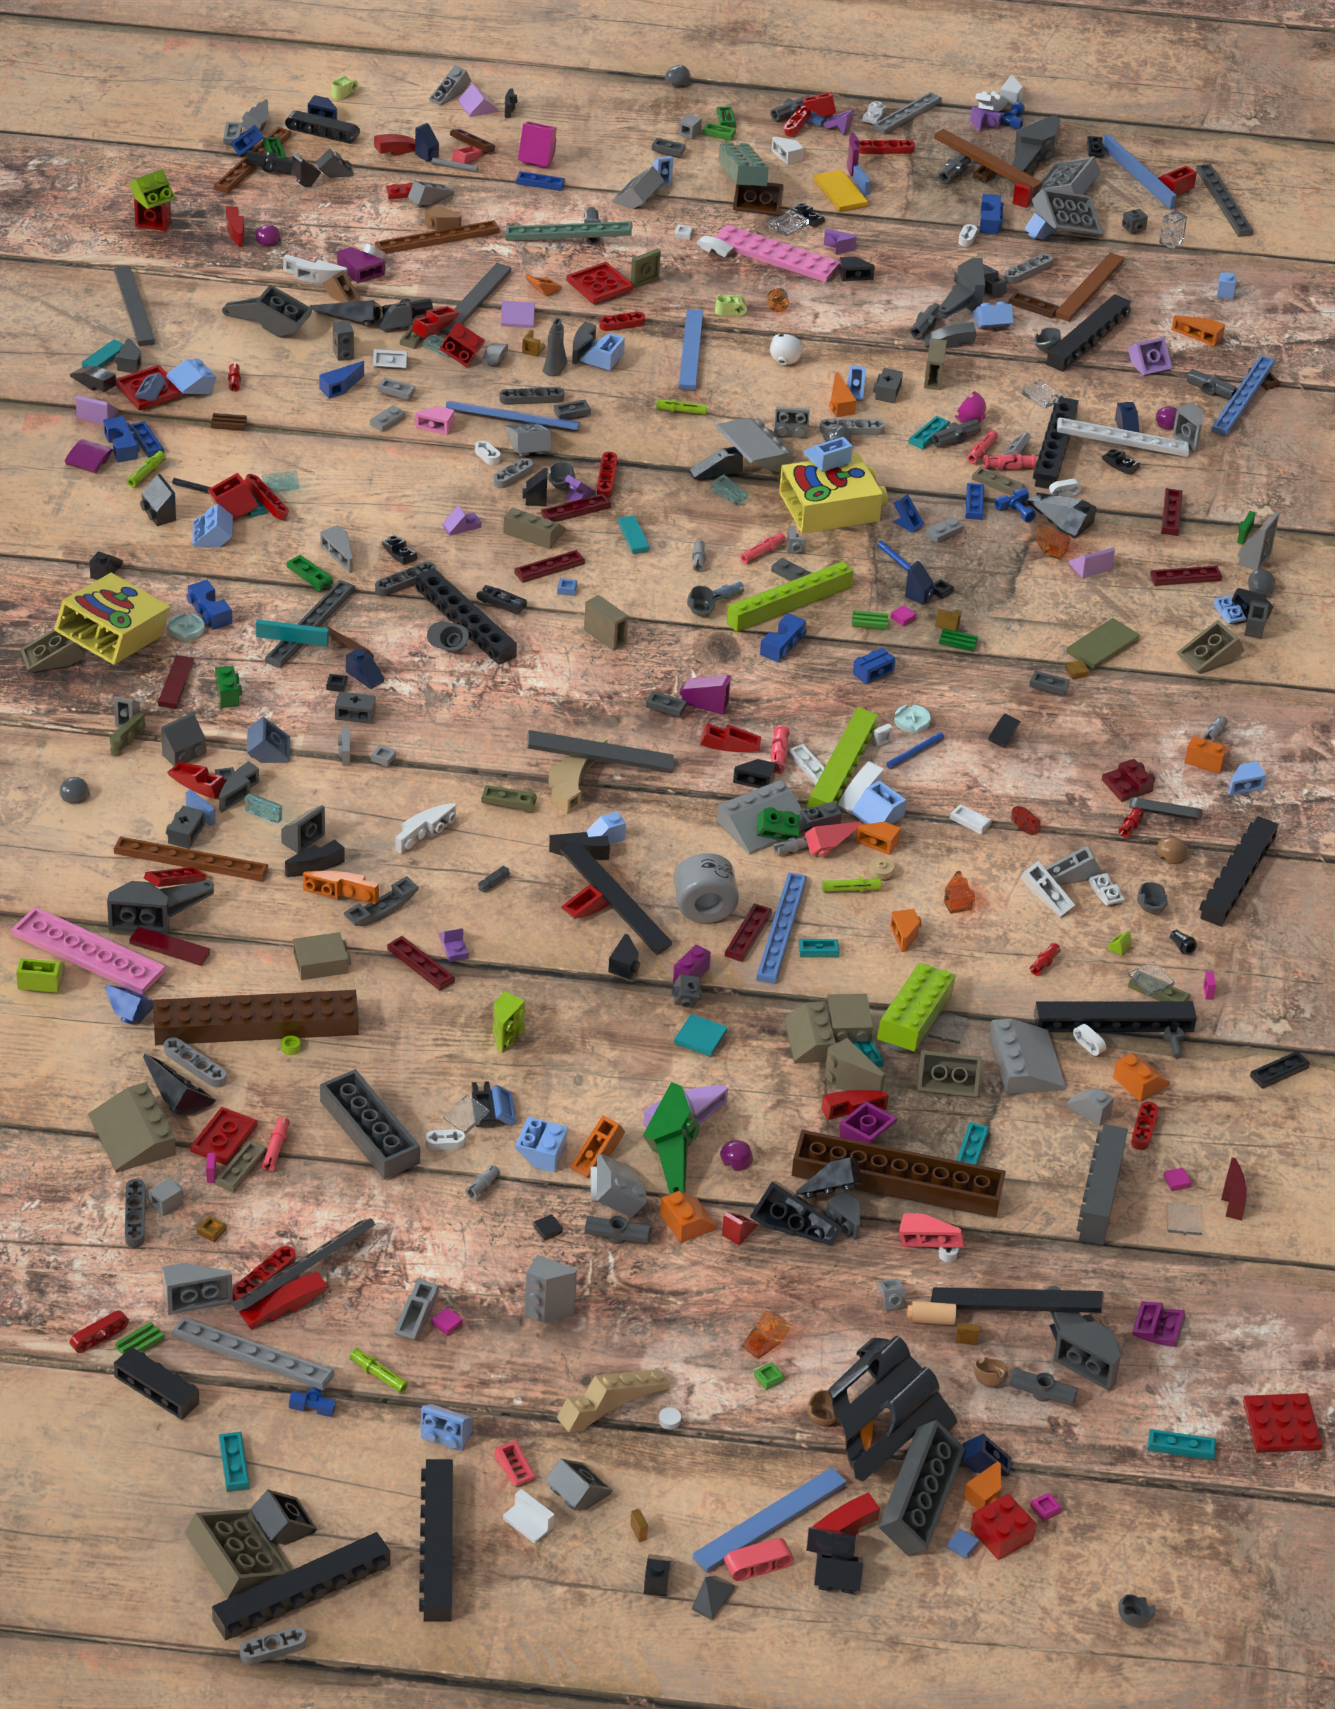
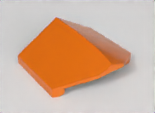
[525,274,562,296]

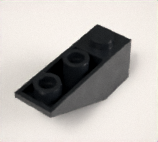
[689,447,743,480]
[796,1158,862,1198]

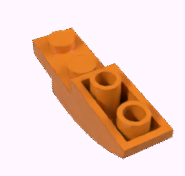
[303,871,379,904]

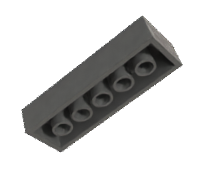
[320,1069,420,1179]
[1076,1124,1128,1246]
[878,1420,965,1556]

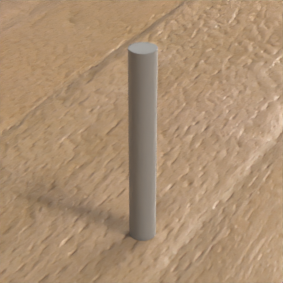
[432,157,478,172]

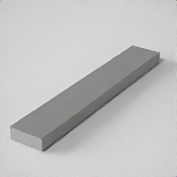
[873,92,942,135]

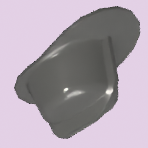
[427,621,469,652]

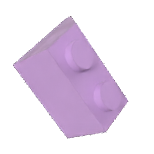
[1127,337,1172,375]

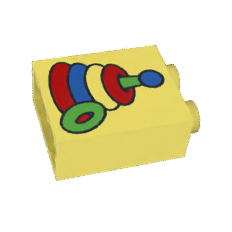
[779,454,888,534]
[54,573,171,665]

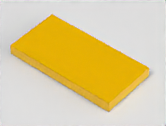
[813,169,868,212]

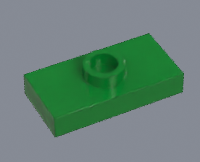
[1237,511,1256,545]

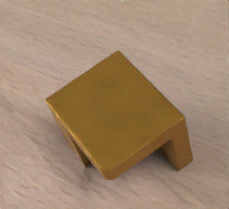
[522,329,545,357]
[935,609,962,631]

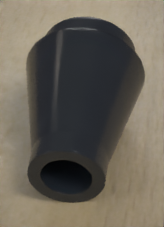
[1170,929,1197,955]

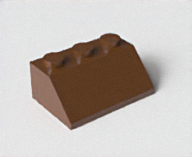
[733,182,784,216]

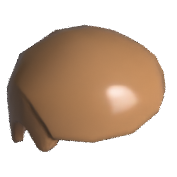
[1156,836,1186,864]
[974,1357,1008,1386]
[807,1390,836,1426]

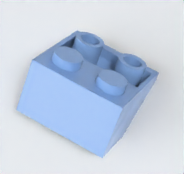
[972,302,1014,328]
[580,333,625,371]
[804,437,853,472]
[192,504,233,547]
[851,780,906,824]
[515,1117,568,1172]
[421,1404,473,1451]

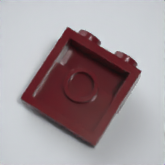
[1101,759,1155,802]

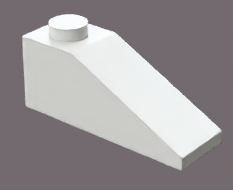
[1020,861,1075,917]

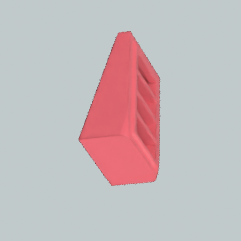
[452,145,484,164]
[494,1440,536,1487]

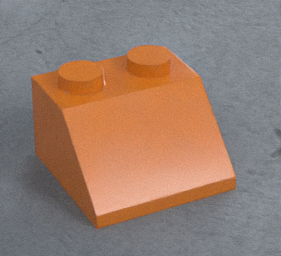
[1184,736,1231,774]
[1113,1053,1170,1102]
[660,1191,717,1243]

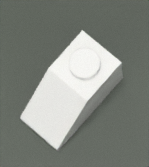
[1000,75,1023,106]
[771,136,804,165]

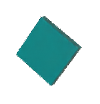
[674,1014,728,1057]

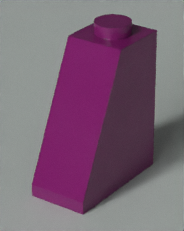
[337,247,385,284]
[680,675,731,715]

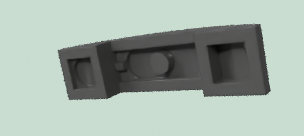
[344,876,419,926]

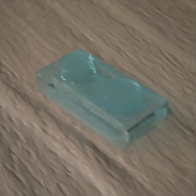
[422,334,451,358]
[262,471,299,492]
[245,793,282,824]

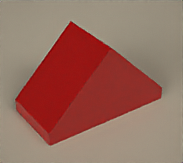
[1012,183,1035,208]
[722,1212,758,1245]

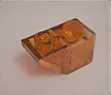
[1036,524,1071,560]
[944,871,975,914]
[742,1310,792,1359]

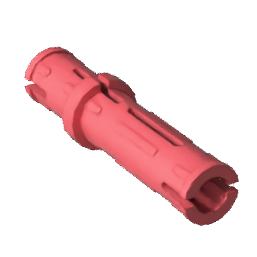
[967,430,998,463]
[740,532,786,564]
[262,1117,290,1172]

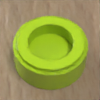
[281,1036,301,1055]

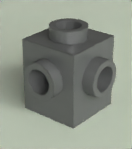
[1122,208,1148,234]
[672,974,702,1008]

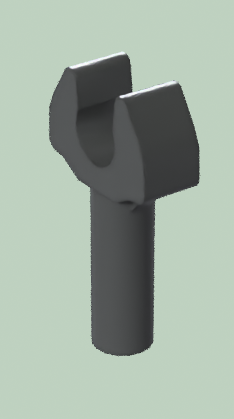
[1163,1027,1184,1059]

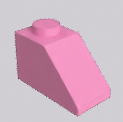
[415,406,454,435]

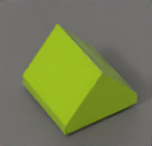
[1107,931,1131,956]

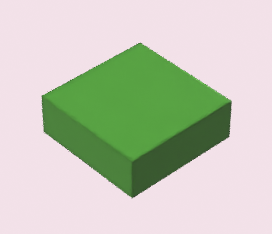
[754,1362,785,1390]

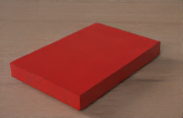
[190,1107,258,1166]

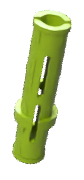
[656,399,707,415]
[126,451,166,488]
[822,877,881,893]
[349,1348,409,1394]

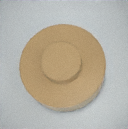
[869,857,894,880]

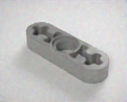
[493,458,533,488]
[240,1627,306,1665]

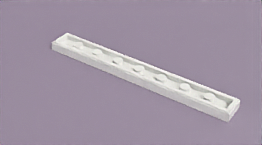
[1057,418,1189,457]

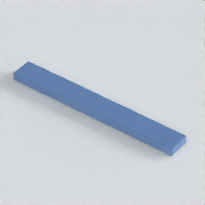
[1103,134,1177,209]
[679,309,703,391]
[1211,355,1276,436]
[446,400,581,430]
[756,872,807,984]
[693,1467,847,1573]

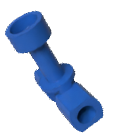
[995,102,1025,129]
[994,488,1036,523]
[289,1387,336,1417]

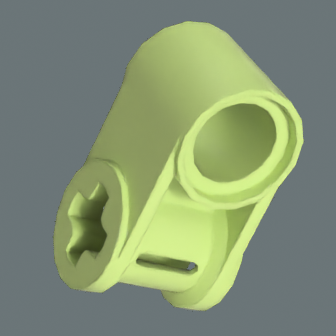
[332,75,358,100]
[715,295,747,316]

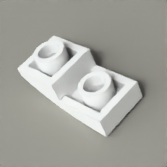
[862,101,886,124]
[696,236,734,258]
[1089,873,1125,906]

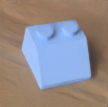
[166,358,216,394]

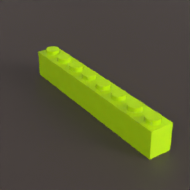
[726,561,854,632]
[806,707,879,809]

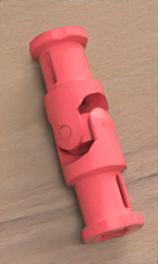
[983,454,1036,470]
[770,725,790,774]

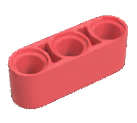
[724,1538,794,1581]

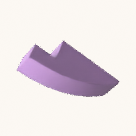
[643,1086,728,1127]

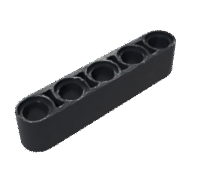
[285,110,360,144]

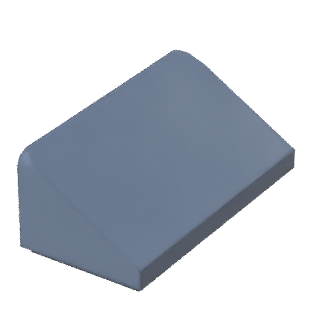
[135,373,166,401]

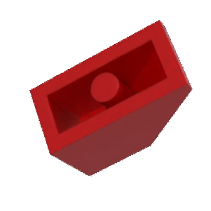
[802,92,836,117]

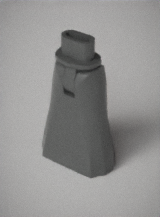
[542,318,567,377]

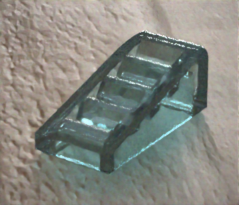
[710,474,748,504]

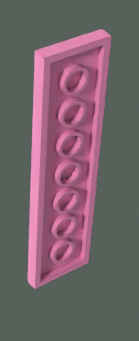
[714,225,839,282]
[11,907,166,995]

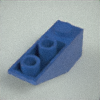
[319,361,364,399]

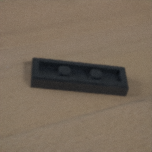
[1250,1051,1310,1089]

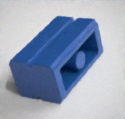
[853,648,896,684]

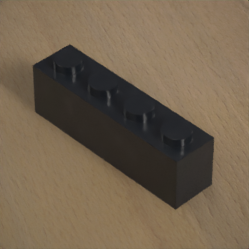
[114,1347,199,1420]

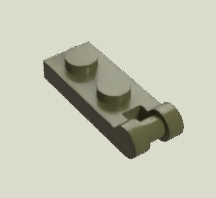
[110,711,146,756]
[481,785,537,813]

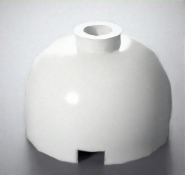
[770,334,804,365]

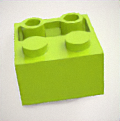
[129,169,176,209]
[16,958,65,993]
[493,991,526,1053]

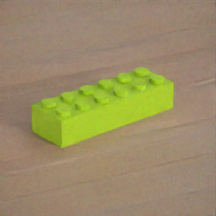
[877,963,956,1052]

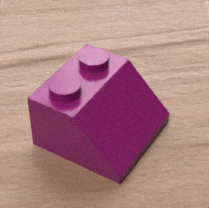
[839,1101,897,1143]

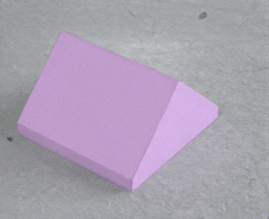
[458,83,498,117]
[501,300,535,328]
[76,395,119,425]
[1069,547,1115,578]

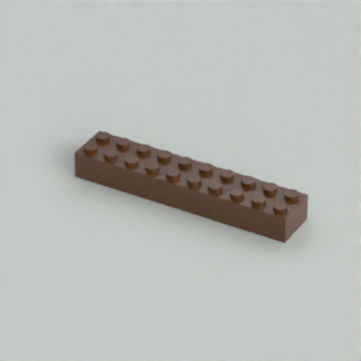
[153,990,359,1045]
[791,1130,1006,1218]

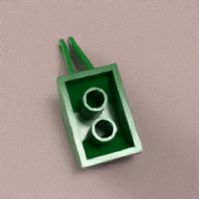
[643,1082,700,1194]

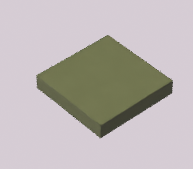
[631,249,661,288]

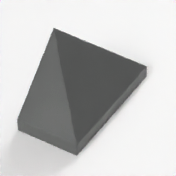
[692,1575,735,1620]

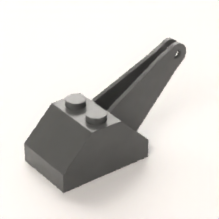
[1012,114,1060,182]
[938,258,985,318]
[222,284,313,336]
[107,880,214,934]
[1047,1286,1121,1391]

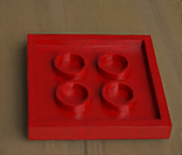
[566,262,634,304]
[116,365,184,411]
[1243,1393,1322,1453]

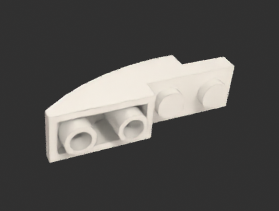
[976,91,1008,111]
[283,254,347,283]
[395,803,456,854]

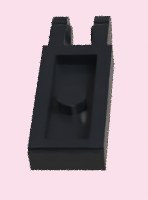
[476,585,527,615]
[471,1081,497,1127]

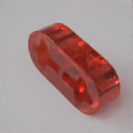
[1011,806,1041,835]

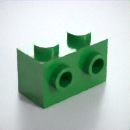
[215,666,242,708]
[757,807,800,841]

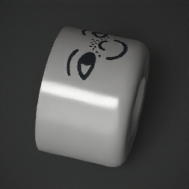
[673,853,739,923]

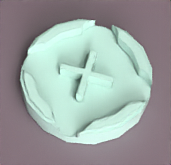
[168,613,205,641]
[894,705,931,733]

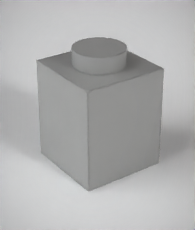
[679,114,702,139]
[149,1178,183,1216]

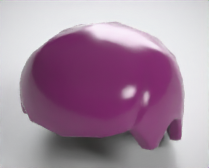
[256,224,281,245]
[1156,406,1177,429]
[720,1139,753,1171]

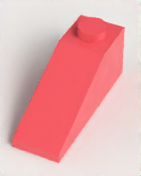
[805,821,861,856]
[899,1213,965,1247]

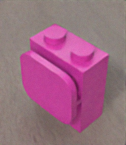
[518,121,557,168]

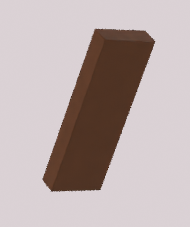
[450,129,495,152]
[1008,292,1059,318]
[326,627,374,658]

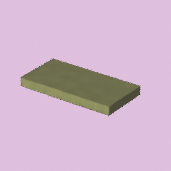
[1066,618,1140,669]

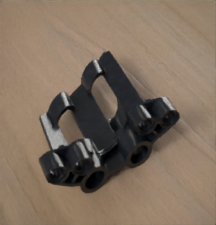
[828,1336,957,1482]

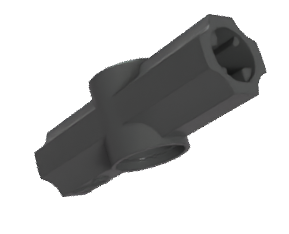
[770,95,810,122]
[938,153,971,184]
[584,207,601,245]
[910,303,940,339]
[1187,369,1237,400]
[932,419,981,447]
[584,1216,651,1244]
[1009,1368,1078,1406]

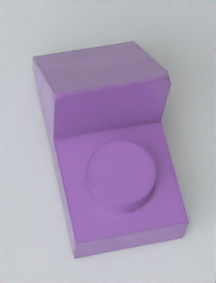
[970,107,1001,131]
[823,109,854,135]
[824,229,857,255]
[565,475,596,501]
[442,506,482,536]
[439,928,469,962]

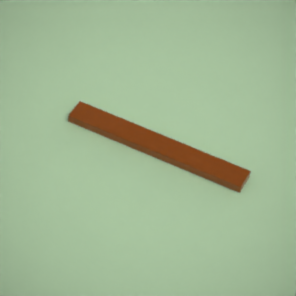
[214,127,291,194]
[934,129,1042,192]
[375,220,500,254]
[1055,252,1124,322]
[114,836,268,882]

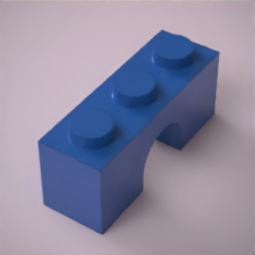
[979,194,1004,234]
[103,416,140,463]
[186,580,232,630]
[760,613,807,663]

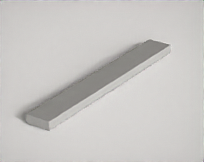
[172,1317,335,1390]

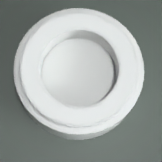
[659,1407,681,1430]

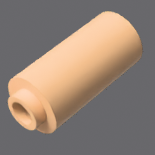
[907,1301,956,1326]

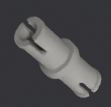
[692,540,706,572]
[1203,715,1228,742]
[773,836,808,855]
[465,1165,500,1199]

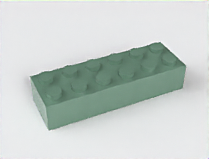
[718,142,769,186]

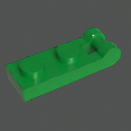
[287,555,333,592]

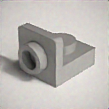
[787,526,806,554]
[878,1278,906,1310]

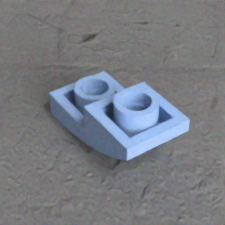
[1213,596,1246,624]

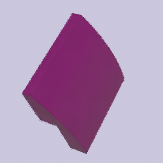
[847,132,859,177]
[64,439,113,474]
[1132,1301,1186,1347]

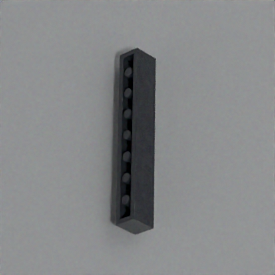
[1046,294,1131,372]
[1199,816,1279,927]
[1034,1001,1197,1032]
[419,1459,453,1622]
[212,1532,390,1641]

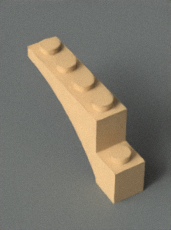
[549,736,608,814]
[557,1369,671,1432]

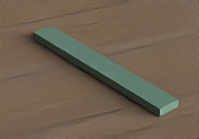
[505,221,633,241]

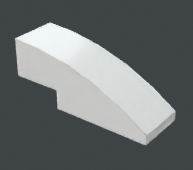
[837,761,884,815]

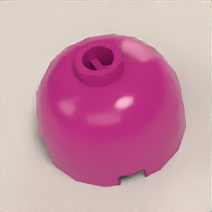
[955,391,986,423]

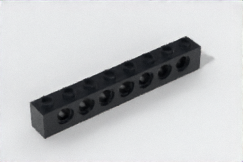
[1033,397,1079,489]
[415,568,517,665]

